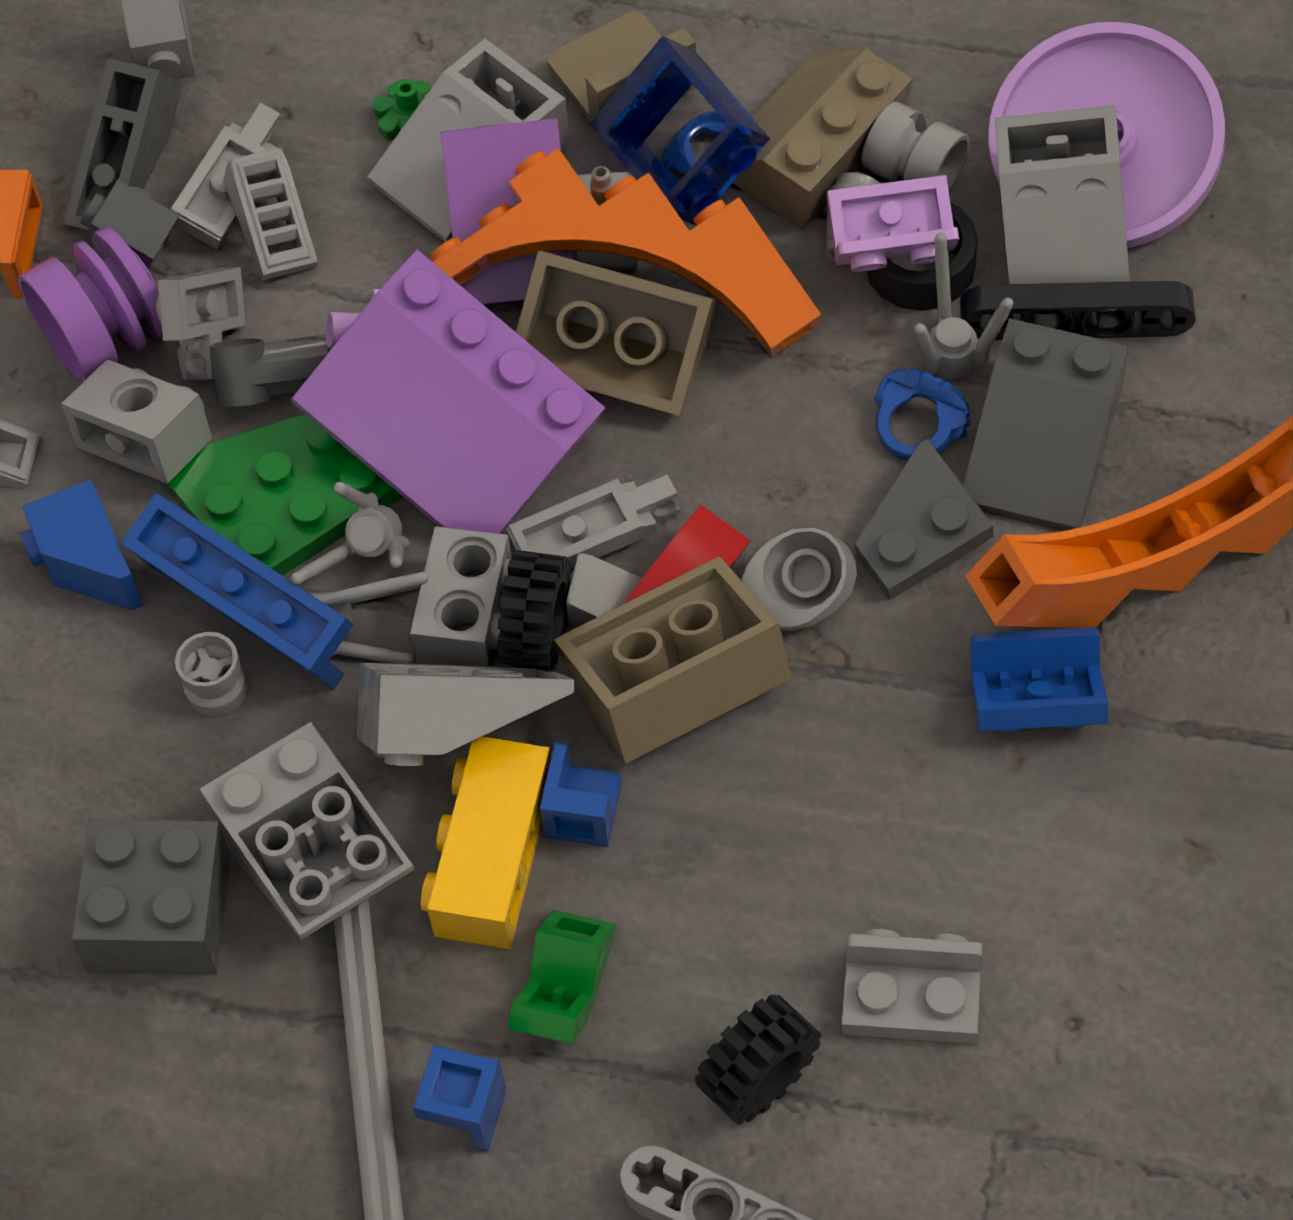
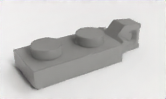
[170,102,280,250]
[506,474,680,570]

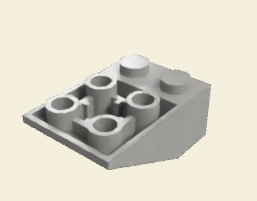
[367,38,570,242]
[995,105,1130,284]
[199,721,414,940]

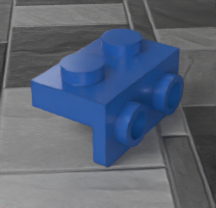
[970,627,1108,732]

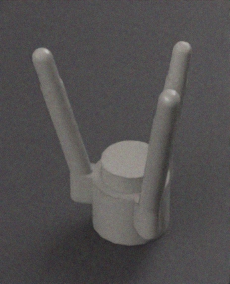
[914,233,1013,379]
[291,482,410,584]
[309,572,429,664]

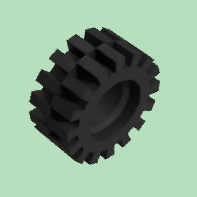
[497,550,571,669]
[695,994,821,1125]

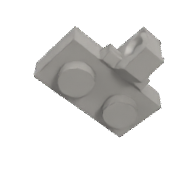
[156,267,246,380]

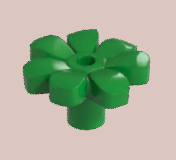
[373,79,431,138]

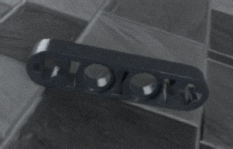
[959,281,1196,340]

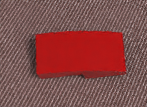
[625,504,751,603]

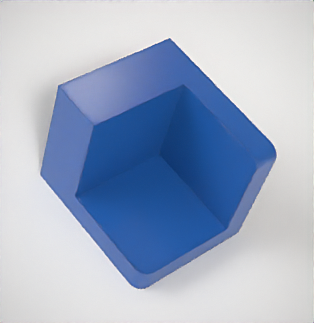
[540,742,622,847]
[413,1045,507,1151]

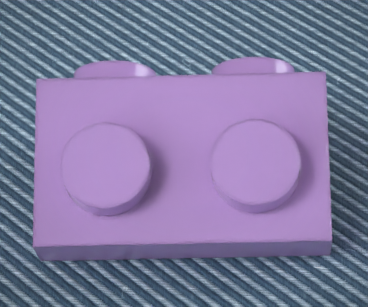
[826,175,959,272]

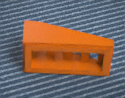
[0,170,44,298]

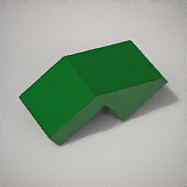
[508,910,616,1044]

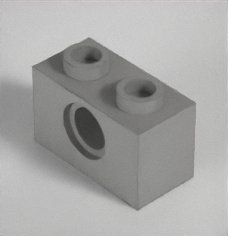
[61,359,212,484]

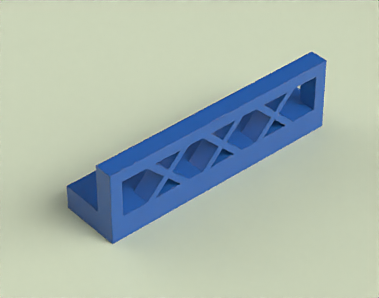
[120,493,354,689]

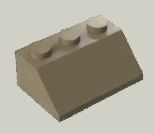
[710,48,912,230]
[516,250,719,416]
[554,556,792,764]

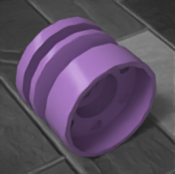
[18,226,163,383]

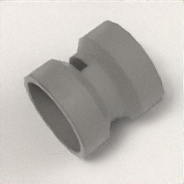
[175,631,248,717]

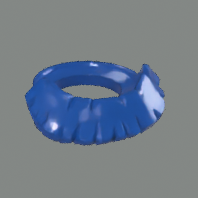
[662,109,742,184]
[874,369,971,461]

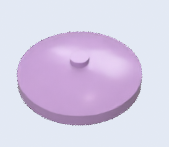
[989,22,1225,249]

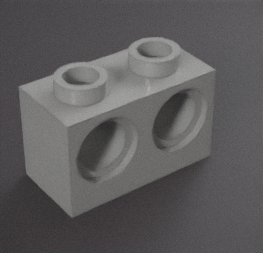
[410,527,512,666]

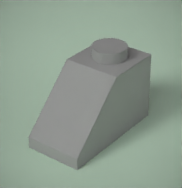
[121,0,196,79]

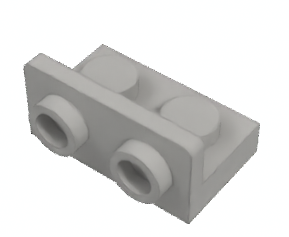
[842,929,983,1044]

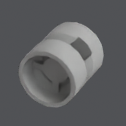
[862,101,970,193]

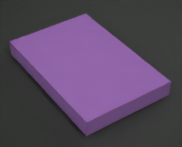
[440,118,574,306]

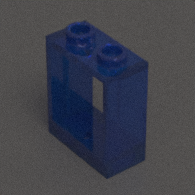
[590,36,771,226]

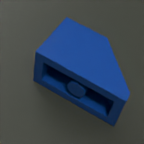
[19,479,143,610]

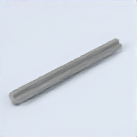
[334,899,404,1220]

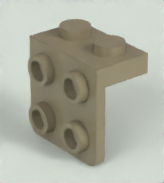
[547,10,698,136]

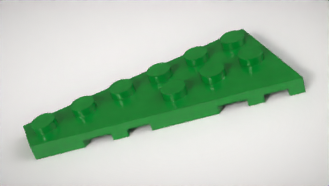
[161,414,403,576]

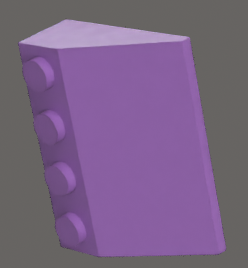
[291,249,605,534]

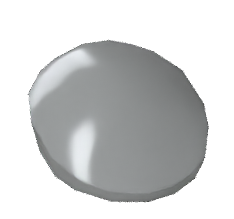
[741,528,857,631]

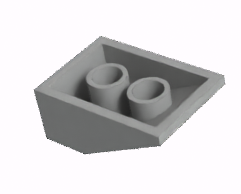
[357,663,574,766]

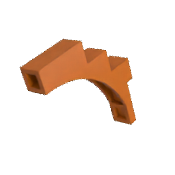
[429,148,821,358]
[965,414,1293,628]

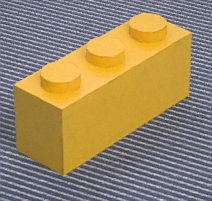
[421,736,551,950]

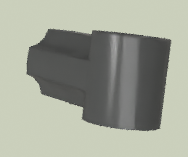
[210,335,330,407]

